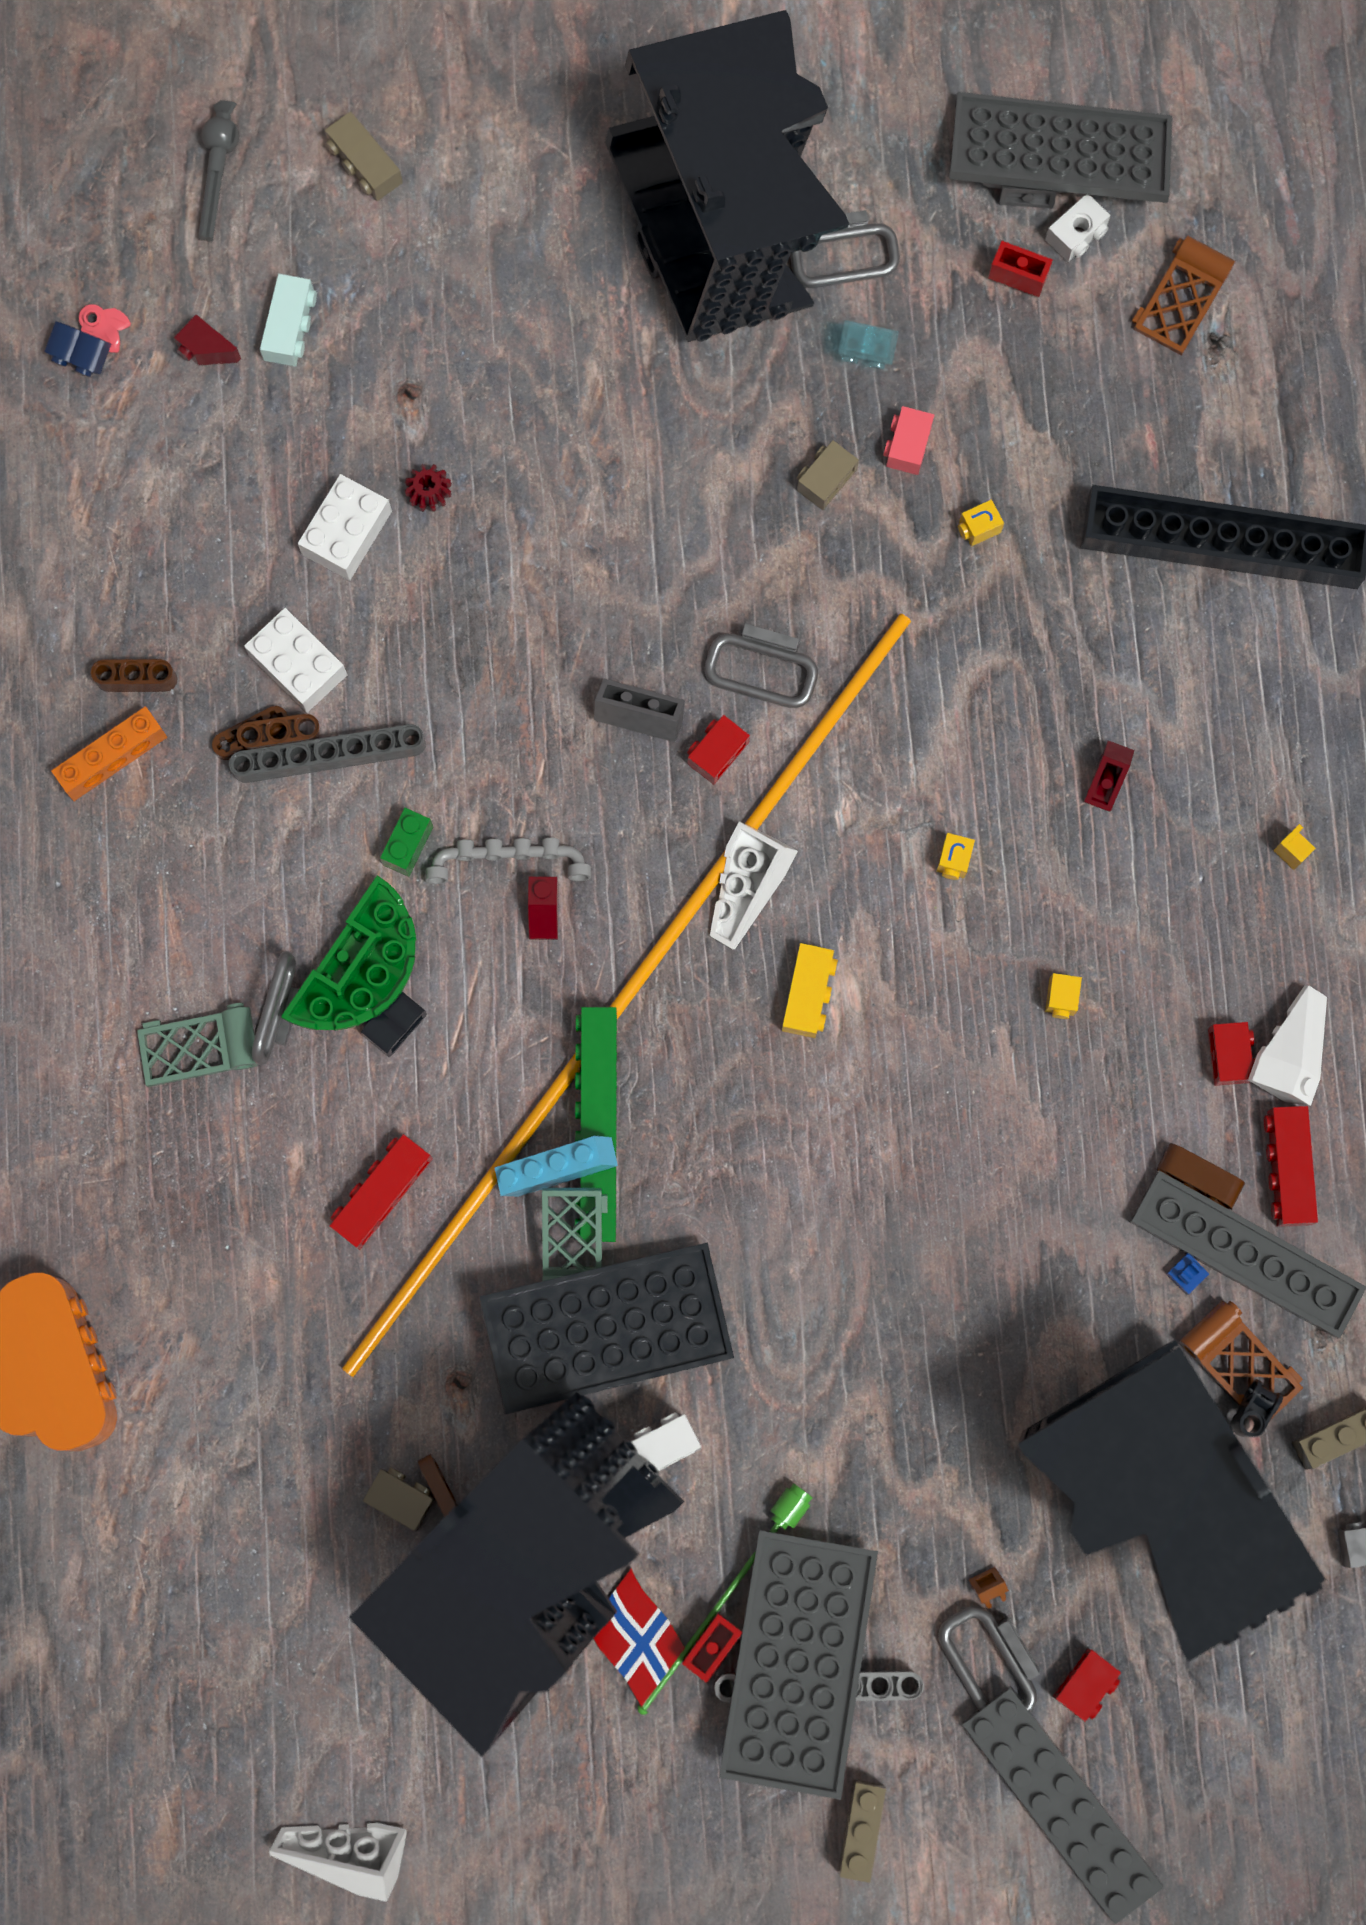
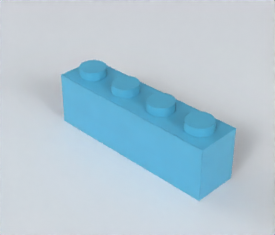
[495,1136,618,1197]

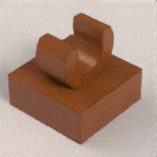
[969,1567,1009,1609]

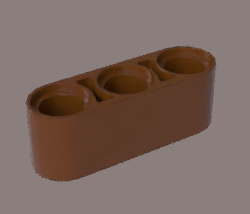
[91,659,178,692]
[237,714,320,750]
[1157,1143,1245,1210]

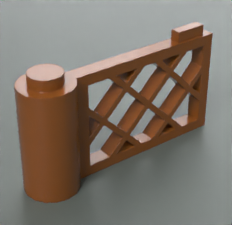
[1132,235,1236,356]
[1179,1301,1303,1421]

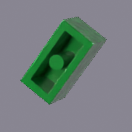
[380,808,433,877]

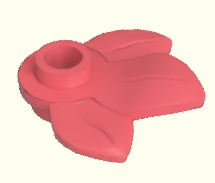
[79,304,131,353]

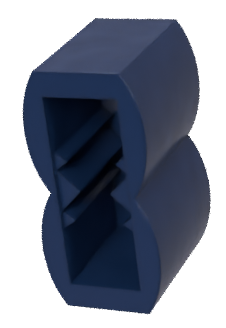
[44,321,112,377]

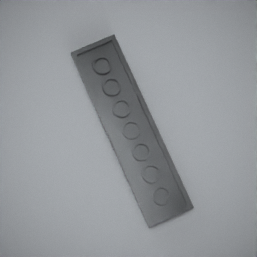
[1130,1171,1366,1339]
[963,1686,1164,1924]

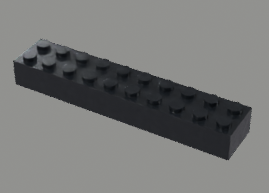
[1081,485,1366,589]

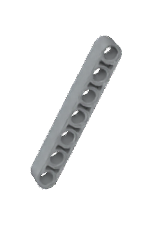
[714,1670,924,1703]

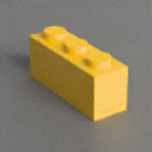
[782,943,838,1038]

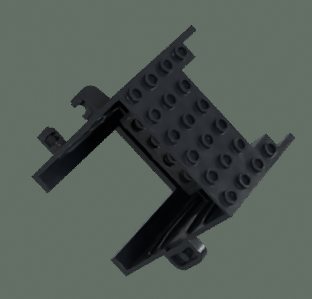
[605,10,849,342]
[1017,1339,1326,1662]
[348,1392,685,1757]

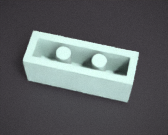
[260,274,317,367]

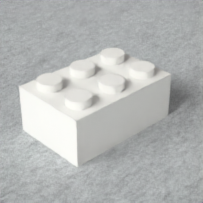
[298,474,392,581]
[244,608,347,713]
[632,1412,701,1471]

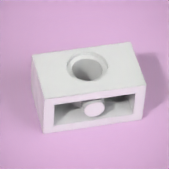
[1045,194,1110,262]

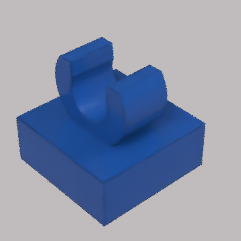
[1166,1254,1209,1295]

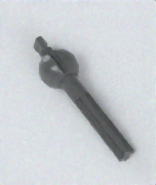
[198,100,240,242]

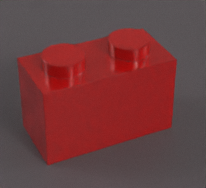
[988,241,1053,297]
[687,715,750,785]
[1208,1022,1256,1086]
[682,1614,743,1683]
[1052,1648,1121,1722]

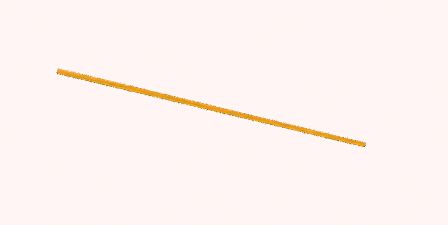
[342,613,911,1377]

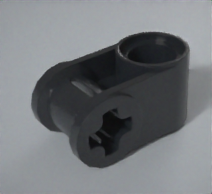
[1231,1379,1283,1437]

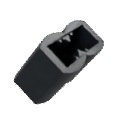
[361,991,427,1057]

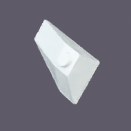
[710,822,798,949]
[1248,985,1327,1106]
[269,1823,407,1902]

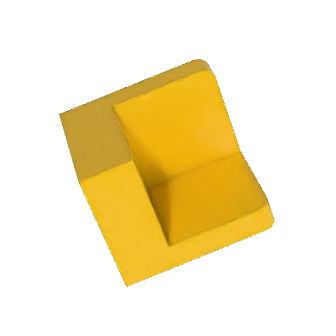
[1273,824,1316,870]

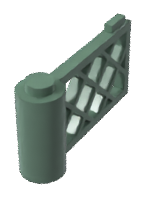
[137,1003,258,1087]
[542,1188,608,1281]

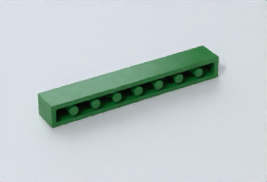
[575,1007,617,1242]

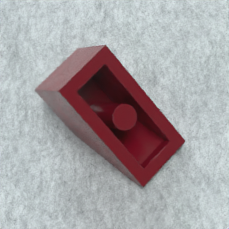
[174,314,241,366]
[1084,740,1135,812]
[528,876,559,940]

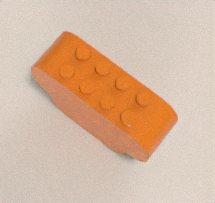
[0,1273,117,1452]

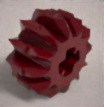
[405,464,452,512]

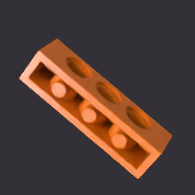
[51,706,168,801]

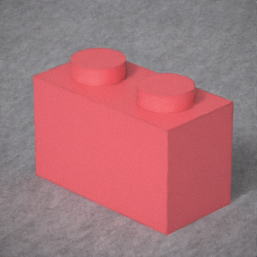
[883,406,935,475]

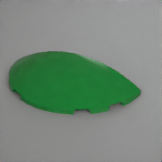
[281,875,416,1031]

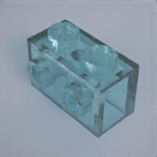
[836,320,899,370]

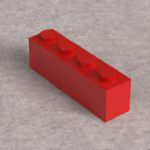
[1264,1106,1318,1227]
[330,1134,433,1250]

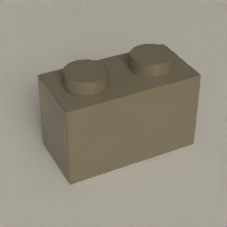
[797,440,859,510]
[363,1467,435,1531]

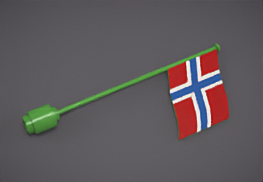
[594,1483,813,1715]

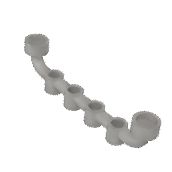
[425,838,591,884]

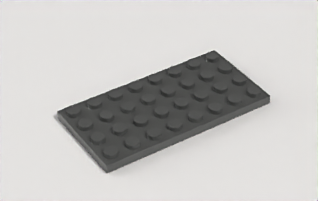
[949,92,1173,203]
[719,1530,878,1800]

